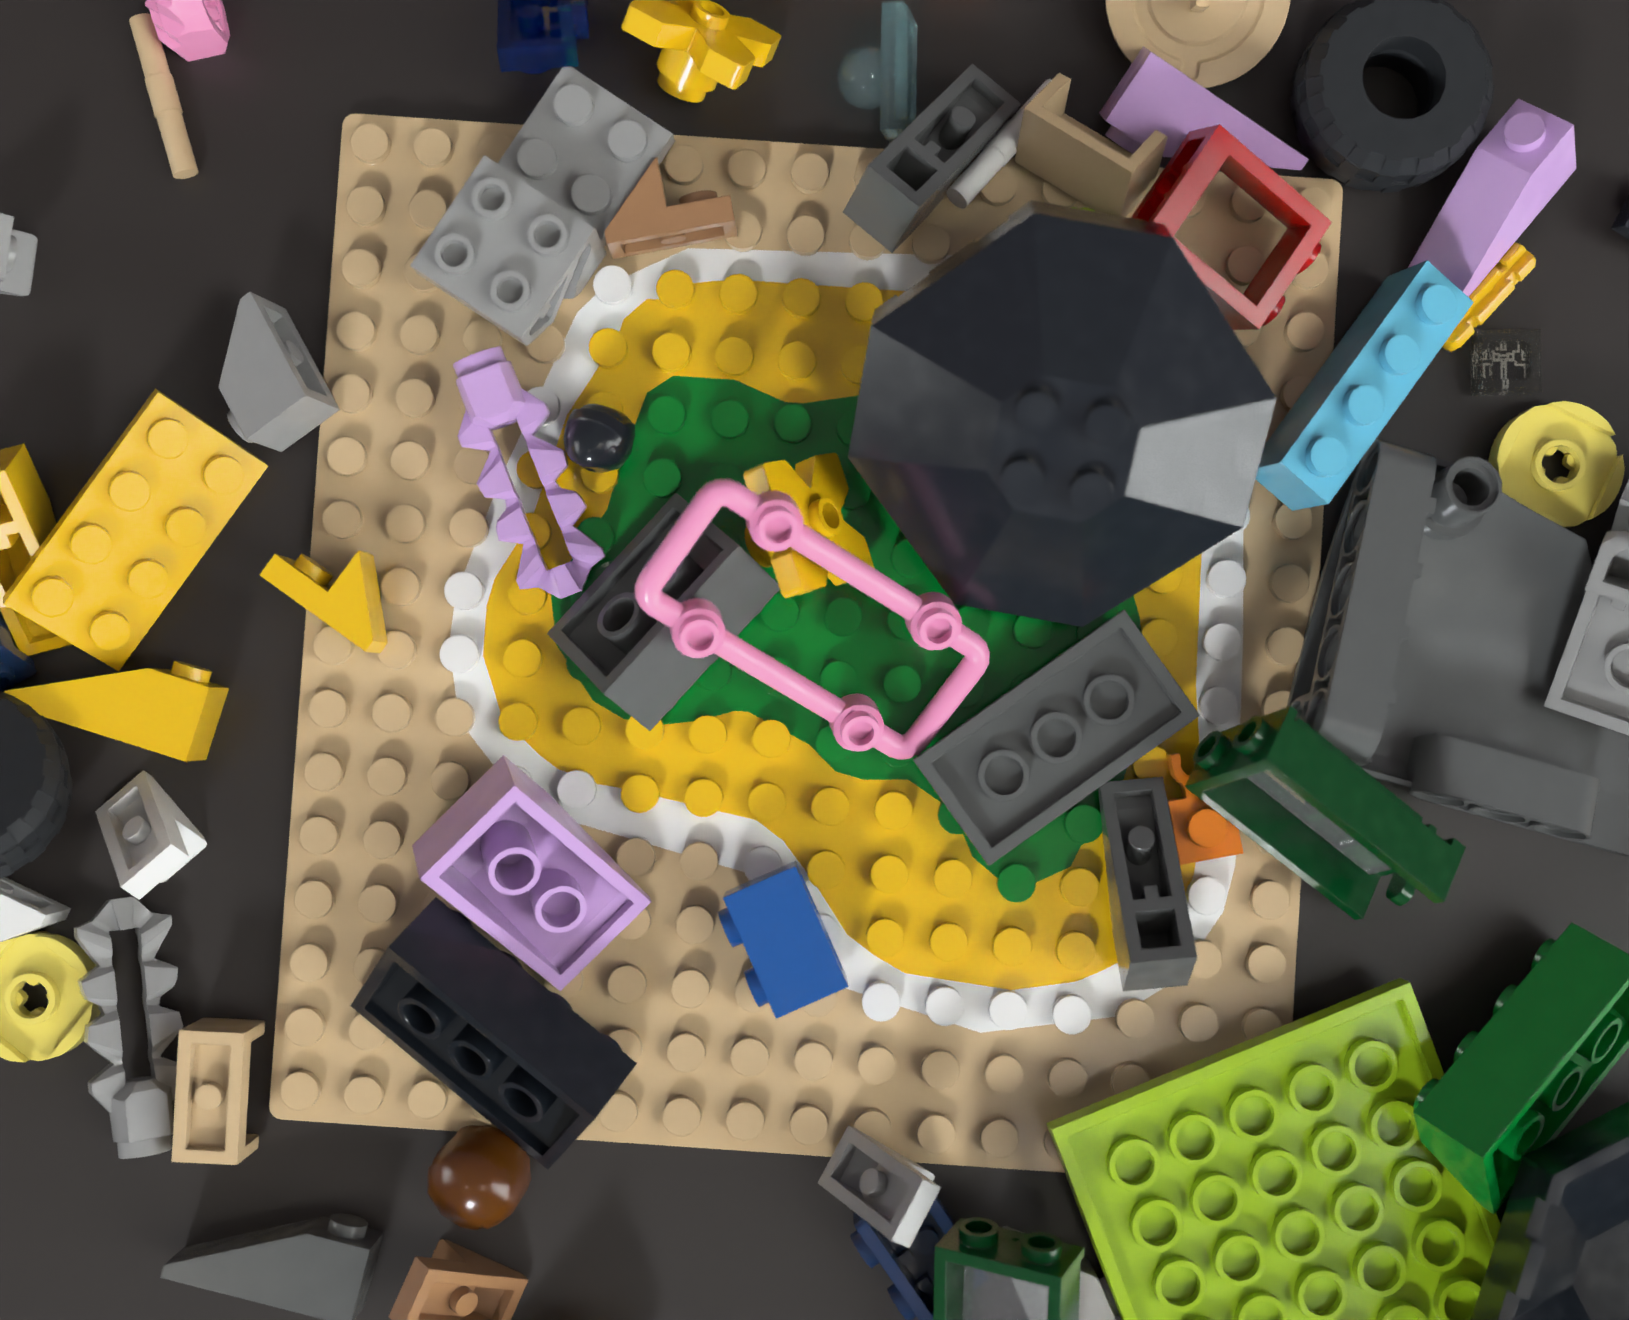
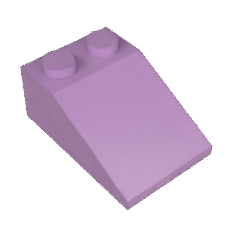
[412,755,651,991]

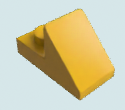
[259,550,388,653]

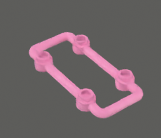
[635,479,990,760]

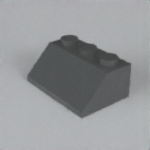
[547,493,780,731]

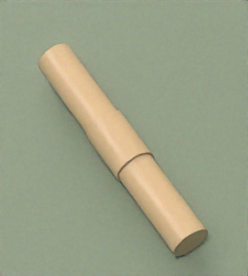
[129,13,198,179]

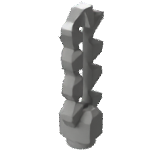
[73,897,183,1159]

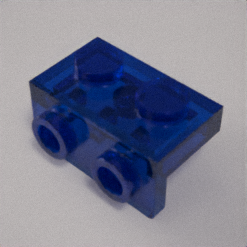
[497,0,590,74]

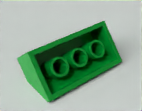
[1413,922,1629,1214]

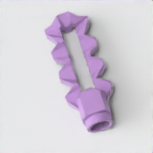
[453,346,606,599]

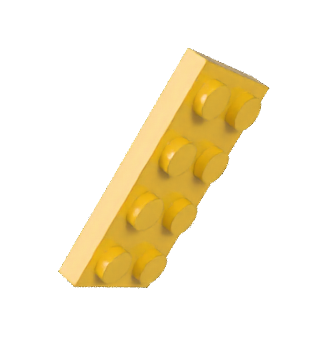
[3,388,268,671]

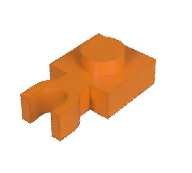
[1166,753,1243,865]

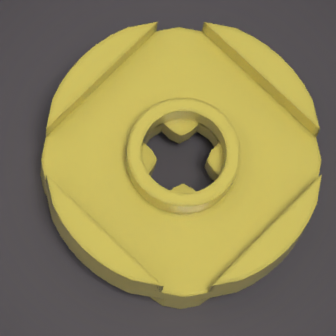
[1489,401,1625,528]
[0,931,100,1062]

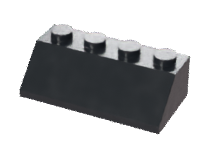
[350,897,637,1170]

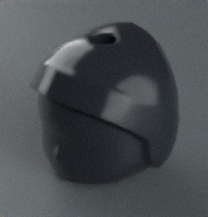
[564,404,635,473]

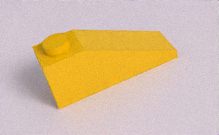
[0,443,73,656]
[4,660,229,762]

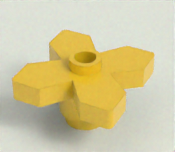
[621,0,781,103]
[744,453,875,598]

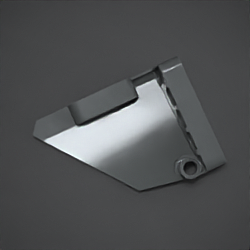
[1287,439,1629,857]

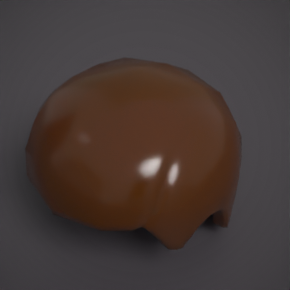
[427,1125,531,1231]

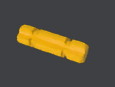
[1442,242,1536,352]

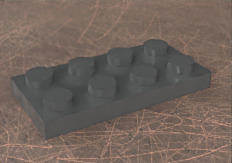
[912,610,1200,866]

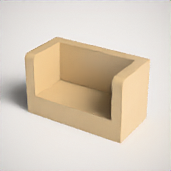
[1014,73,1168,217]
[171,1017,265,1165]

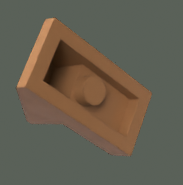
[604,157,738,259]
[389,1239,529,1320]

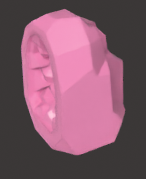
[145,0,230,62]

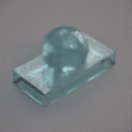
[837,1,917,144]

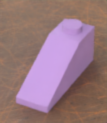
[1099,46,1309,170]
[1408,98,1576,297]

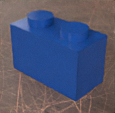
[718,861,848,1019]

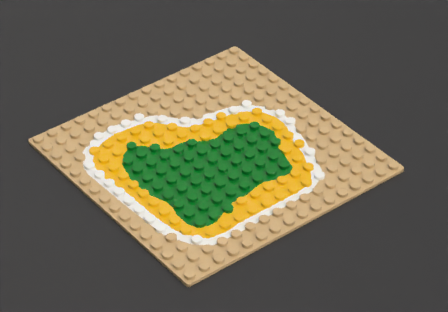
[269,114,1343,1173]

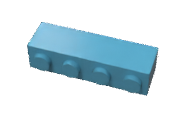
[1256,260,1474,511]

